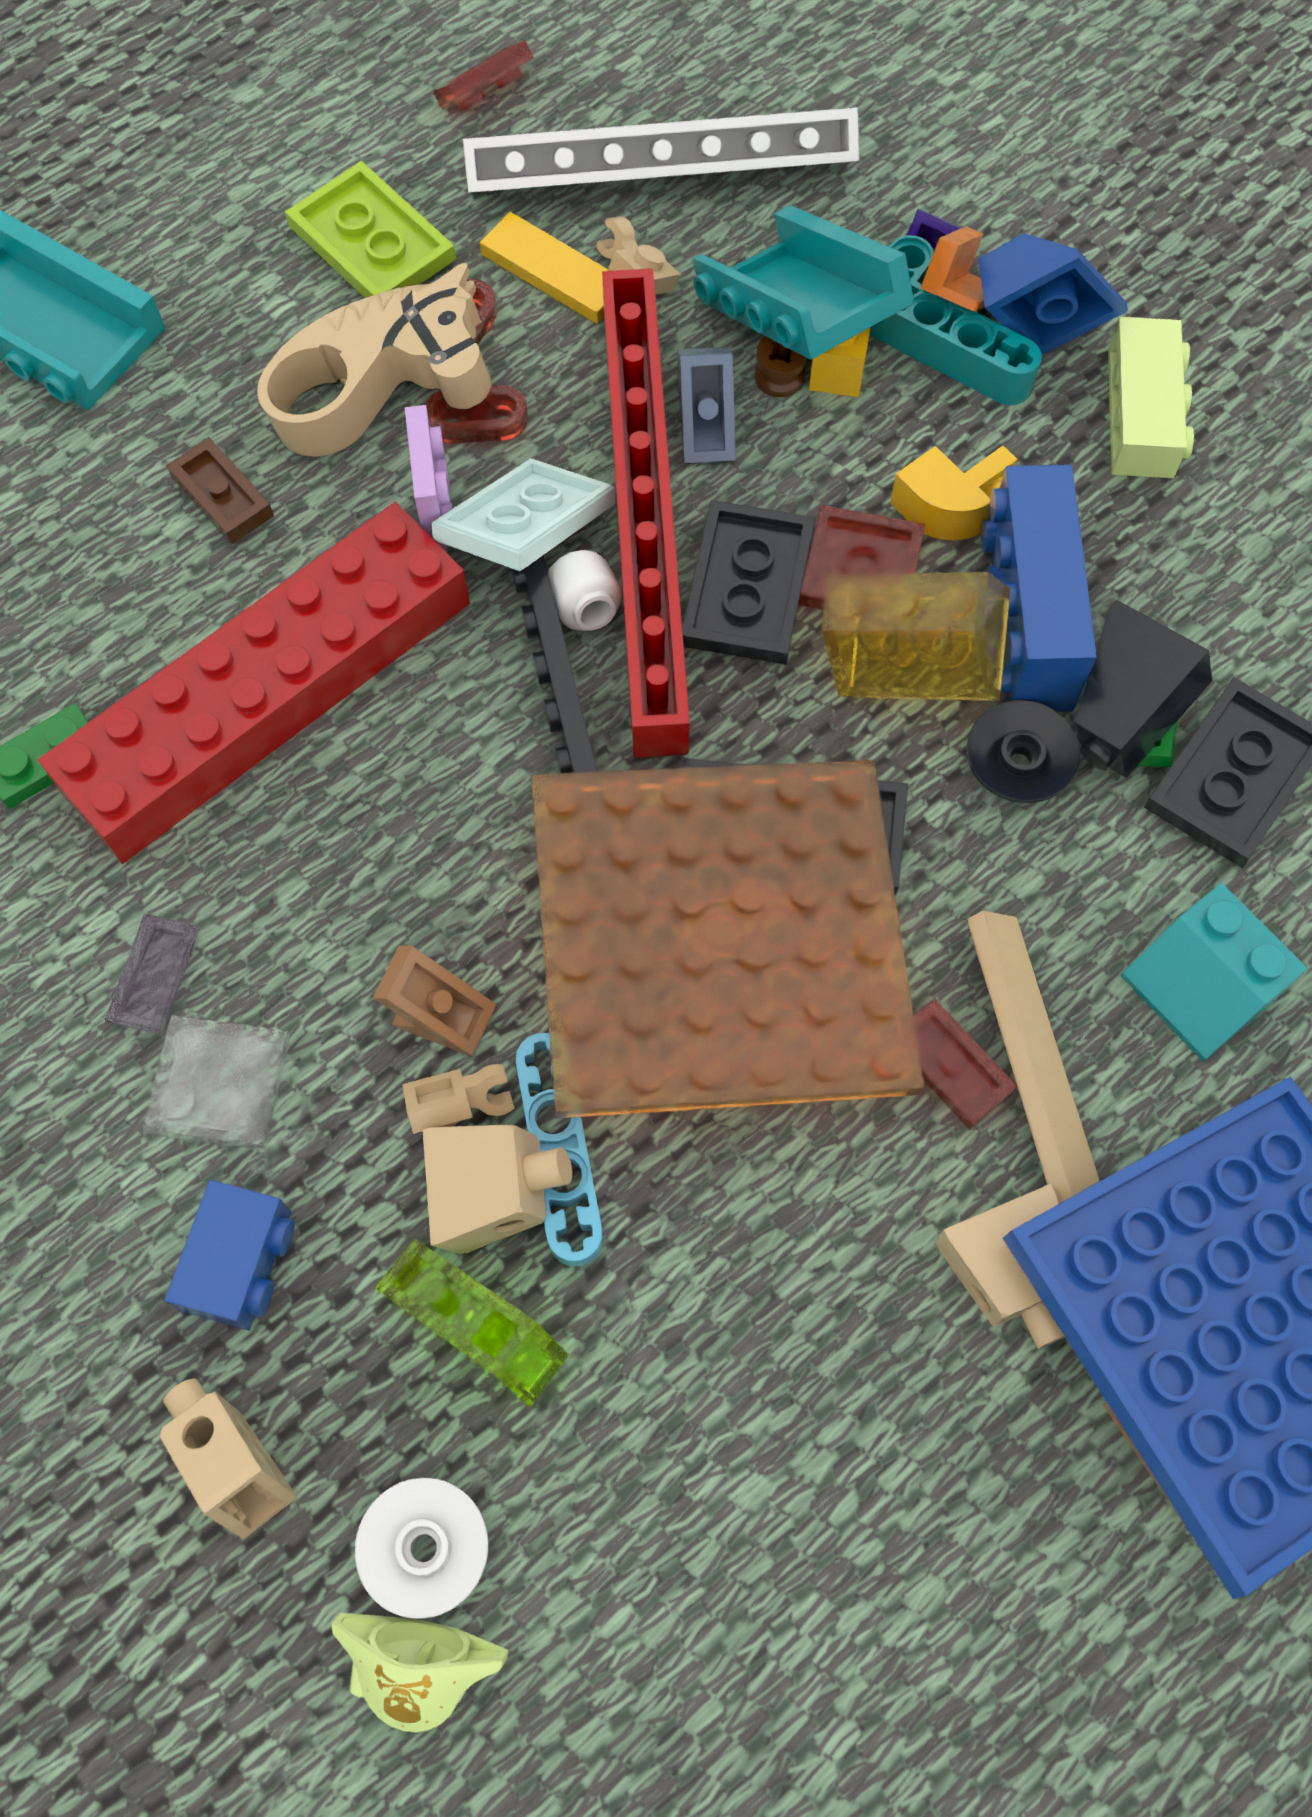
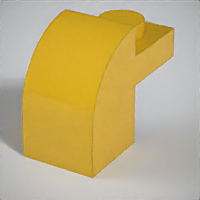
[890,446,1018,540]

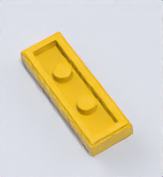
[480,212,610,325]

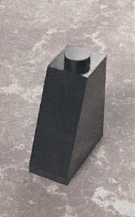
[1075,600,1212,778]

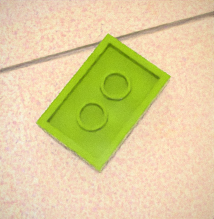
[285,161,456,298]

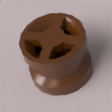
[755,336,807,398]

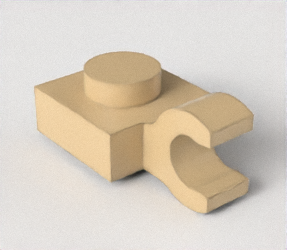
[596,216,681,295]
[402,1064,514,1134]

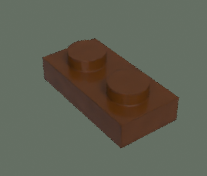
[166,437,274,545]

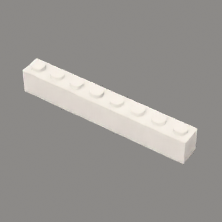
[463,108,859,192]

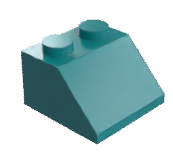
[1121,882,1308,1062]

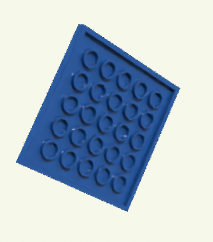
[1002,1076,1312,1599]

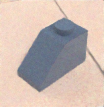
[677,347,736,463]

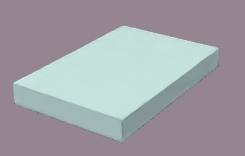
[432,458,616,571]

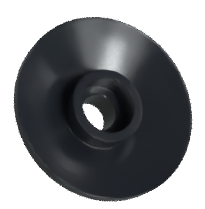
[967,700,1080,803]

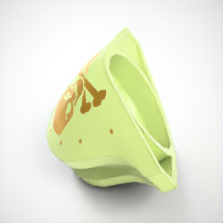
[332,1613,509,1732]

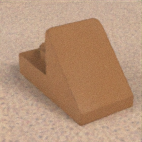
[373,946,497,1056]

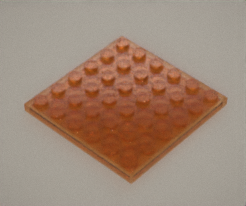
[531,760,924,1118]

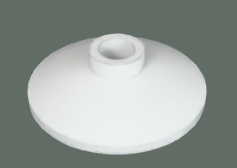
[355,1478,488,1619]

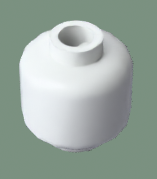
[548,550,622,631]

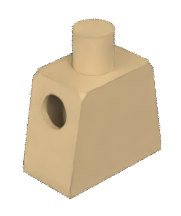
[423,1125,572,1254]
[935,1184,1065,1349]
[159,1379,298,1539]

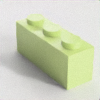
[1108,317,1194,478]

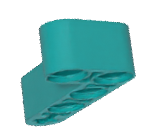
[869,236,1042,405]

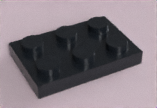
[682,500,815,665]
[1144,677,1312,868]

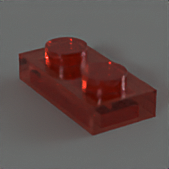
[432,39,534,111]
[889,999,1017,1130]

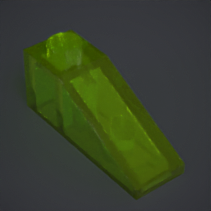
[375,1238,569,1407]

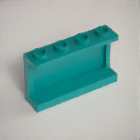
[692,205,914,360]
[0,210,165,411]

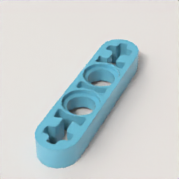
[516,1033,603,1266]

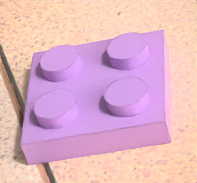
[405,405,453,553]

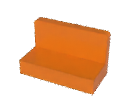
[920,226,985,312]

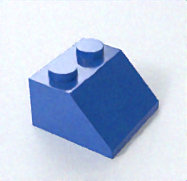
[978,233,1128,355]

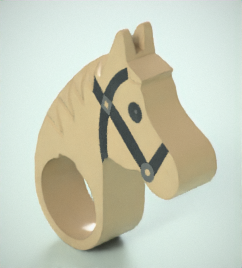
[257,263,491,457]

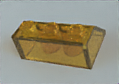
[822,572,1011,701]

